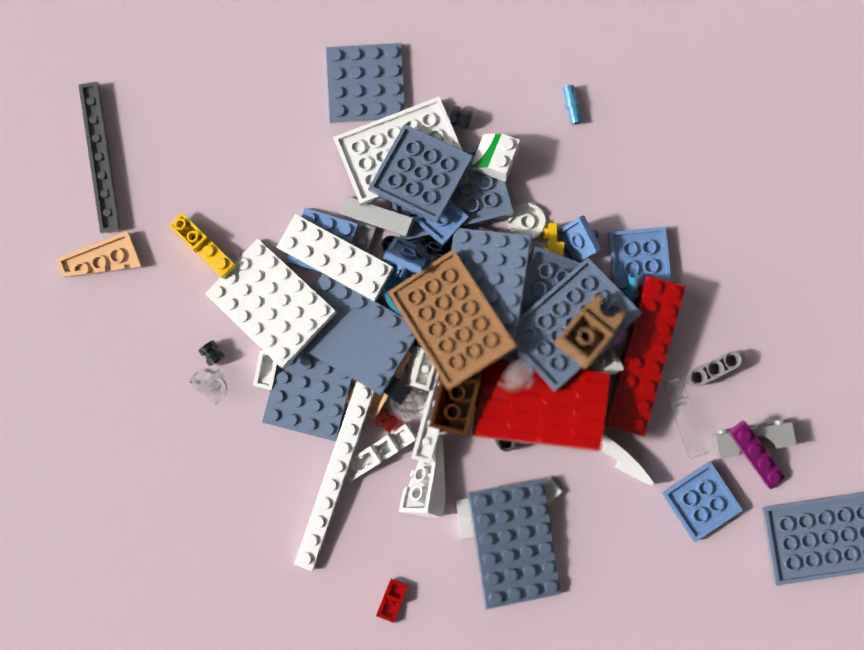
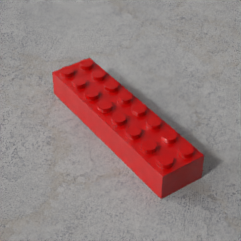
[604,276,686,436]

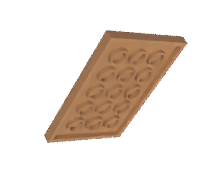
[388,249,517,391]

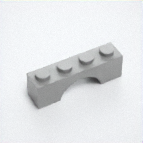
[712,419,796,458]

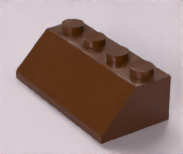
[429,370,483,436]

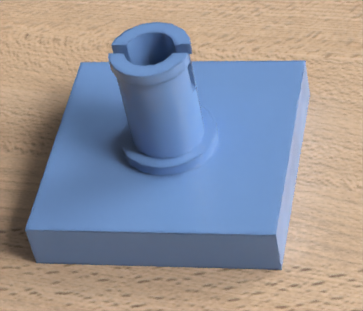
[414,201,469,246]
[557,215,602,263]
[384,236,427,277]

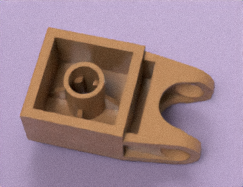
[554,293,626,369]

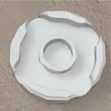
[508,203,546,240]

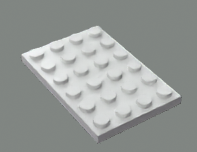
[333,97,463,206]
[205,239,337,369]

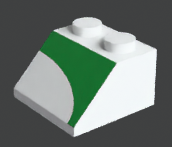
[470,133,520,182]

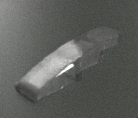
[663,377,709,459]

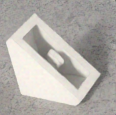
[456,498,474,539]

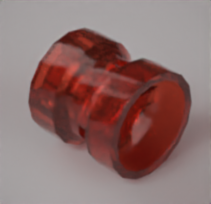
[373,408,399,434]

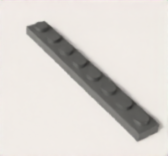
[78,81,121,234]

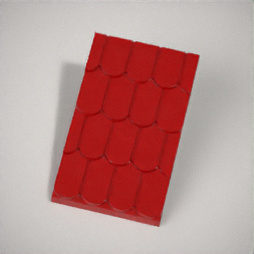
[472,361,610,452]

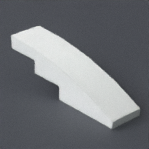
[346,423,417,482]
[601,435,654,486]

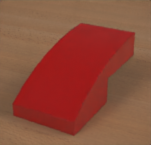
[376,579,409,623]

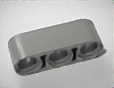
[686,352,742,387]

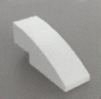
[253,349,278,390]

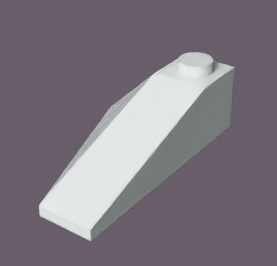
[399,436,446,518]

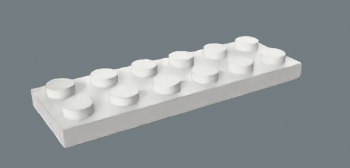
[277,214,394,302]

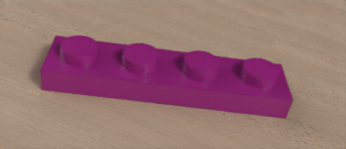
[728,420,785,490]

